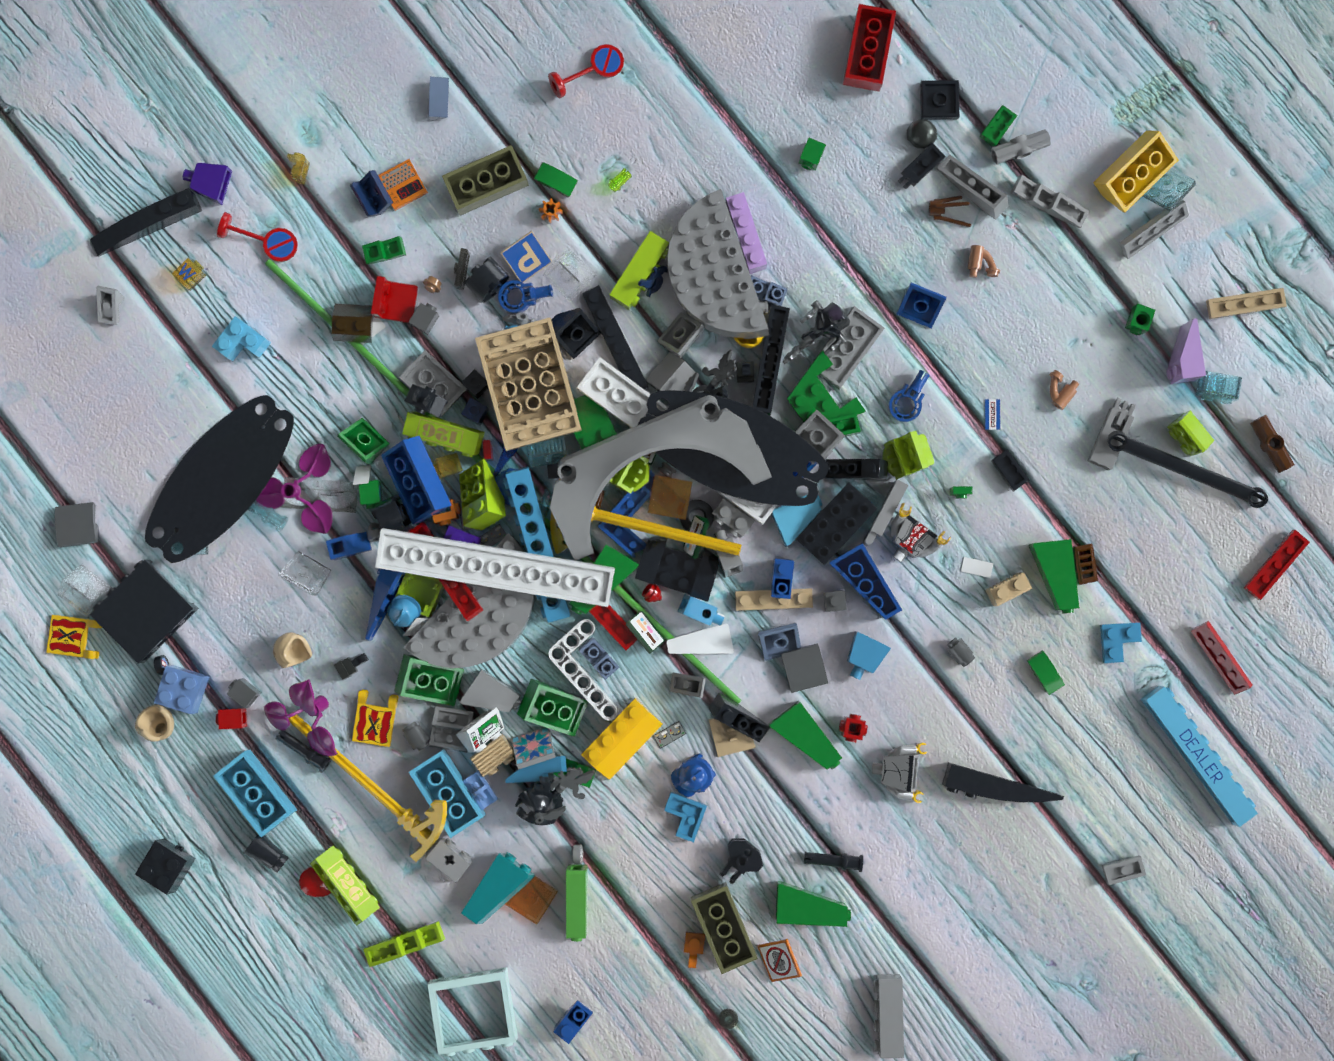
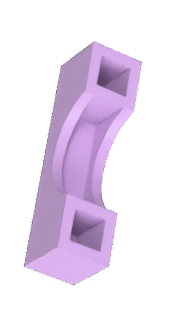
[725,192,767,274]

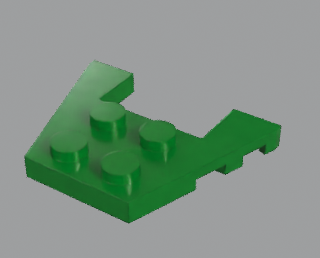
[787,350,866,423]

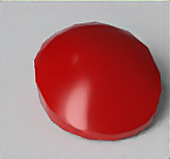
[299,867,331,897]

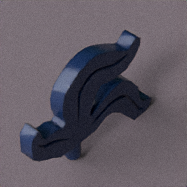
[638,265,668,297]

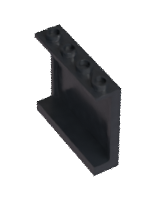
[89,560,199,664]

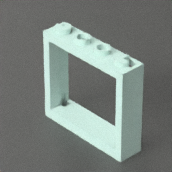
[427,967,518,1056]

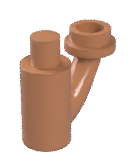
[967,245,1001,278]
[1049,370,1079,410]

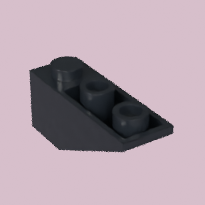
[825,459,888,480]
[708,693,770,743]

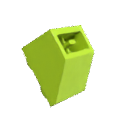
[1167,410,1215,456]

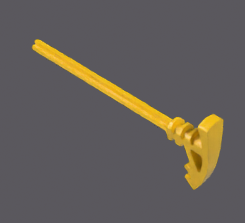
[550,479,742,556]
[288,715,447,862]

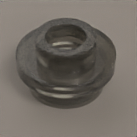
[719,1009,738,1029]

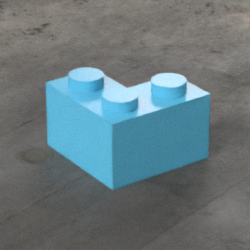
[212,316,271,361]

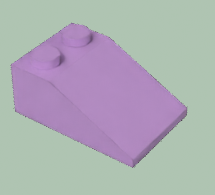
[1167,318,1206,384]

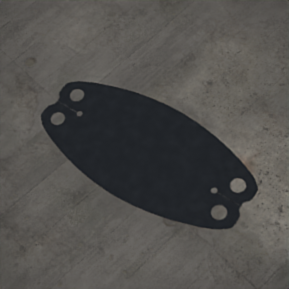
[638,390,829,506]
[145,395,294,563]

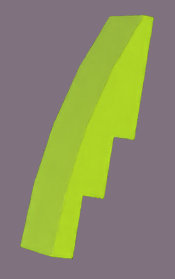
[363,921,445,967]

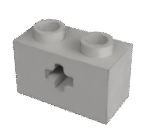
[426,838,473,883]

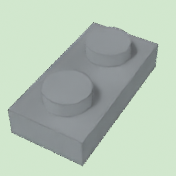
[1102,855,1146,885]

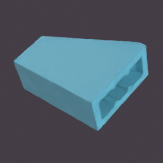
[771,495,823,547]

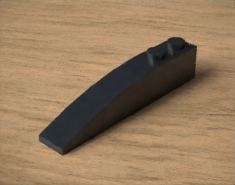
[90,188,202,257]
[752,304,790,416]
[942,762,1064,802]

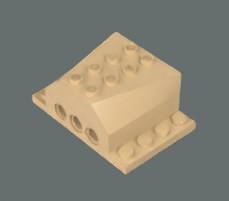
[475,317,582,451]

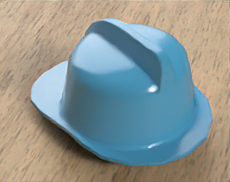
[387,595,421,627]

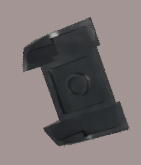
[635,536,719,602]

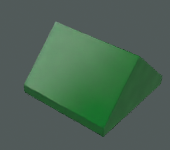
[337,418,390,465]

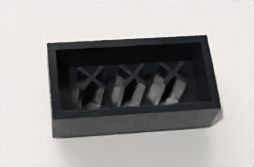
[796,482,878,565]

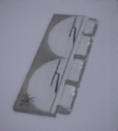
[281,477,358,513]

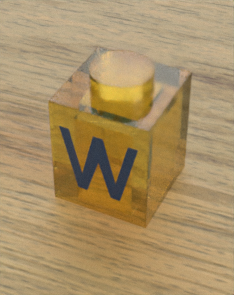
[172,258,207,291]

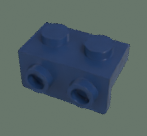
[350,170,393,217]

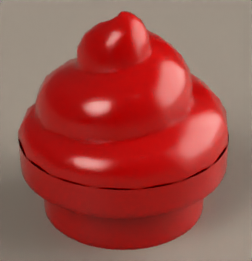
[642,583,662,603]

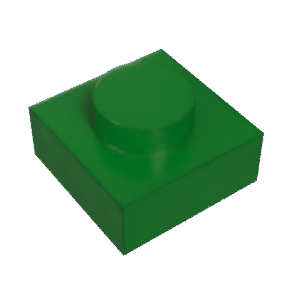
[950,486,973,499]

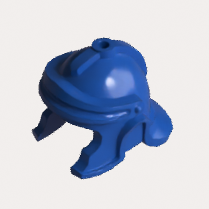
[671,753,716,797]

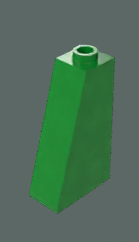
[1029,539,1080,614]
[569,544,639,616]
[769,701,842,770]
[775,881,851,927]

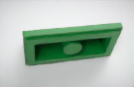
[828,413,861,437]

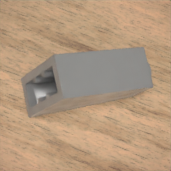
[460,669,522,712]

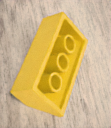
[1093,130,1179,213]
[581,697,663,780]

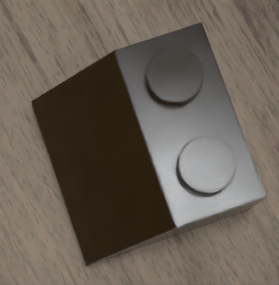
[331,304,373,343]

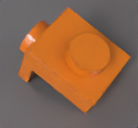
[432,499,461,526]

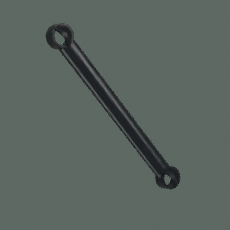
[1107,430,1268,508]

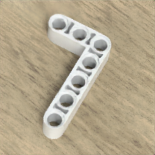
[548,619,618,720]

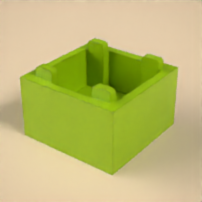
[395,573,445,617]

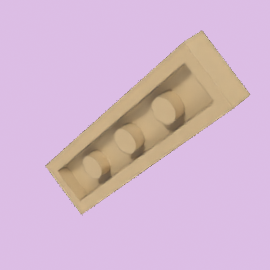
[1206,288,1287,319]
[735,588,813,611]

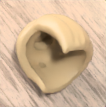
[273,632,312,668]
[135,704,174,742]

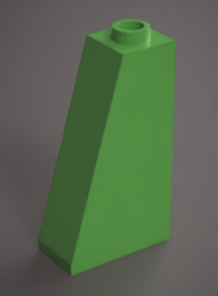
[566,864,588,942]

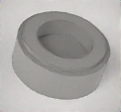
[572,845,583,864]

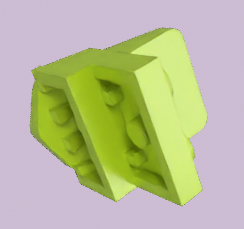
[882,431,934,480]
[609,456,650,494]

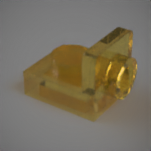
[287,152,310,184]
[432,453,463,480]

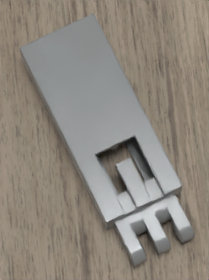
[1087,397,1135,470]
[863,479,908,546]

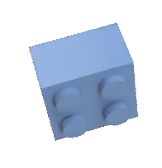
[154,665,209,714]

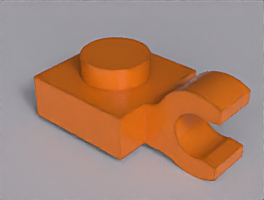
[684,932,705,968]

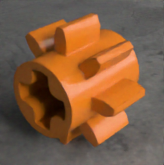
[539,198,563,224]

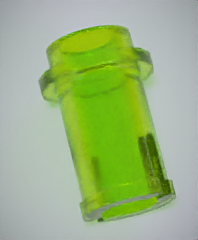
[608,168,632,192]

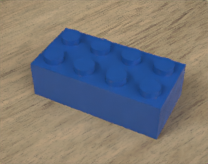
[381,436,451,524]

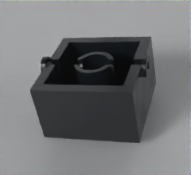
[135,838,196,895]

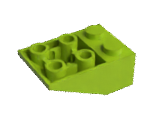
[459,459,506,531]

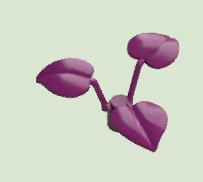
[255,443,333,534]
[264,679,338,756]

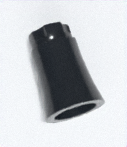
[244,834,289,873]

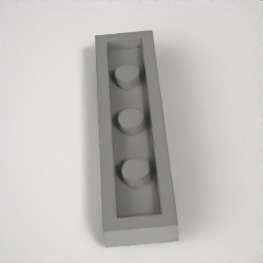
[1119,199,1189,259]

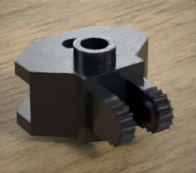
[404,384,448,418]
[720,838,763,884]

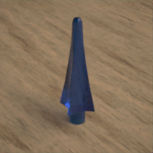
[493,446,519,479]

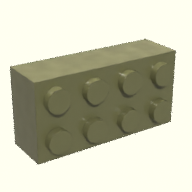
[442,145,529,216]
[691,882,758,974]

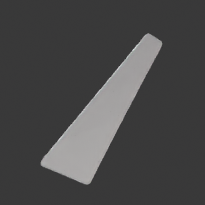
[667,624,734,654]

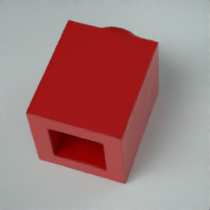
[216,708,247,729]

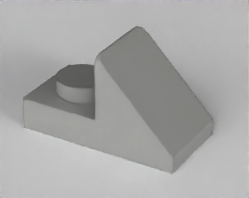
[96,286,124,325]
[670,672,706,698]

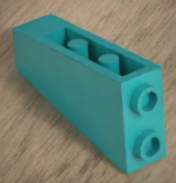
[461,852,535,924]

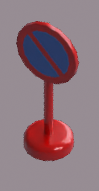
[548,44,624,99]
[217,212,298,262]

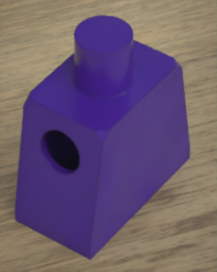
[182,163,232,205]
[443,525,482,545]

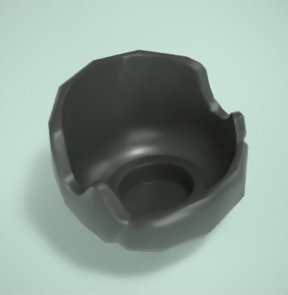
[907,119,937,149]

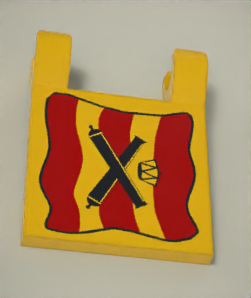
[46,615,102,659]
[352,689,399,747]

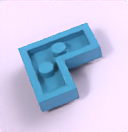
[1100,622,1142,663]
[664,792,707,843]

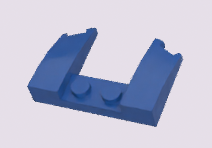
[597,470,684,558]

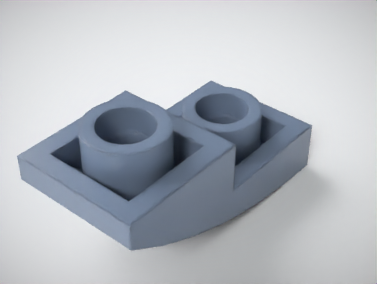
[429,76,449,118]
[751,275,788,306]
[579,636,620,680]

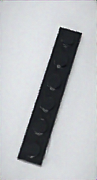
[582,285,649,390]

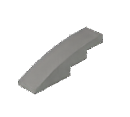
[1010,175,1089,228]

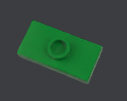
[979,105,1018,147]

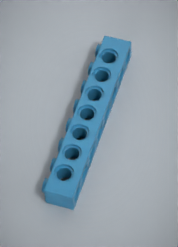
[503,466,570,623]

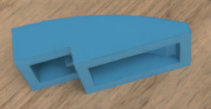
[505,756,567,783]

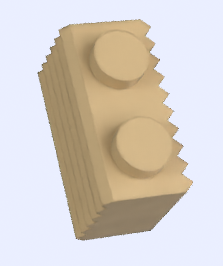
[986,572,1032,606]
[470,734,515,777]

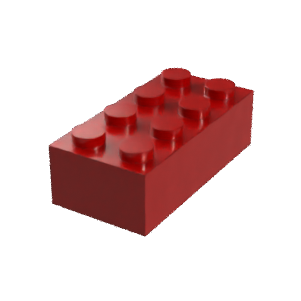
[843,4,896,92]

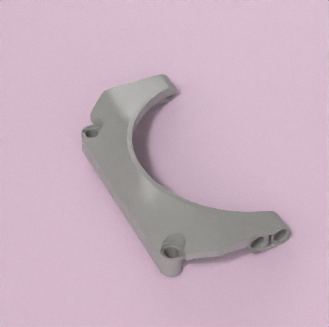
[550,395,772,561]

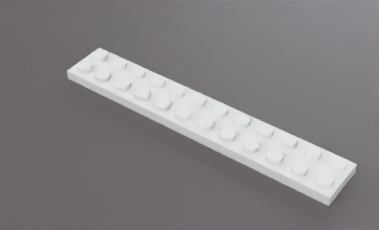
[577,358,777,525]
[375,528,615,607]

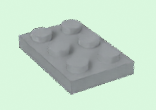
[399,350,468,417]

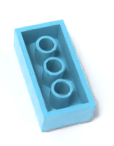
[409,749,486,838]
[214,750,297,837]

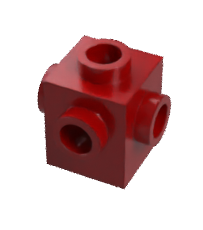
[839,714,868,743]

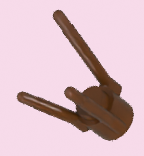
[929,196,972,227]

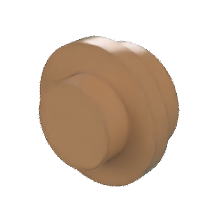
[423,276,442,293]

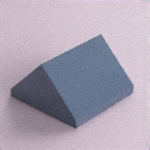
[757,623,801,661]

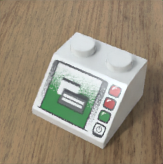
[456,707,504,753]

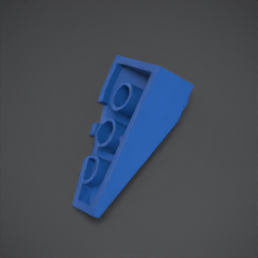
[365,568,406,641]

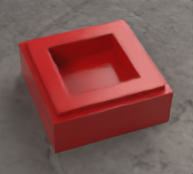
[482,440,494,461]

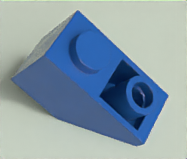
[326,532,372,560]
[771,559,794,599]
[553,1000,593,1044]

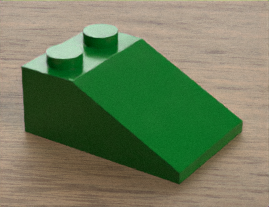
[574,395,617,450]
[394,654,464,706]
[517,679,588,737]

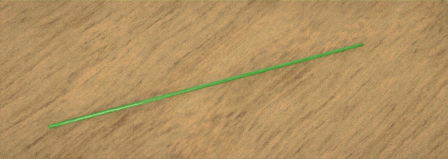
[265,259,741,704]

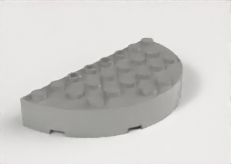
[668,189,769,339]
[403,533,535,668]

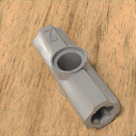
[991,129,1051,165]

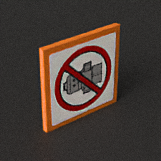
[757,939,802,982]

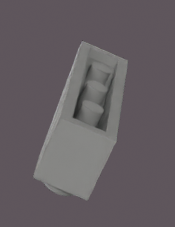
[937,155,1008,220]

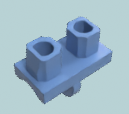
[463,770,498,810]

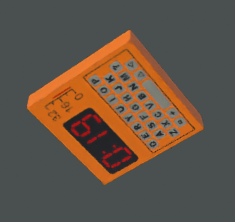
[378,159,428,211]

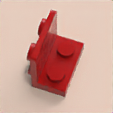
[371,276,418,323]

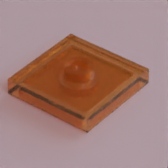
[647,475,693,520]
[505,876,558,925]

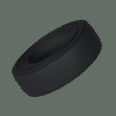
[680,500,714,531]

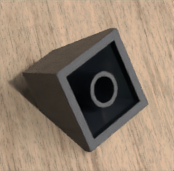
[551,308,601,359]

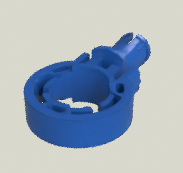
[498,280,553,314]
[889,370,930,422]

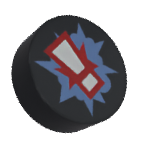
[154,655,169,675]

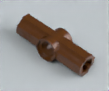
[1250,415,1295,473]

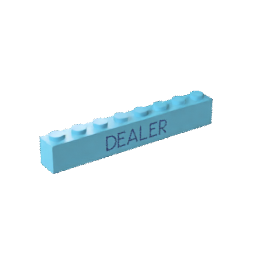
[1141,686,1258,827]

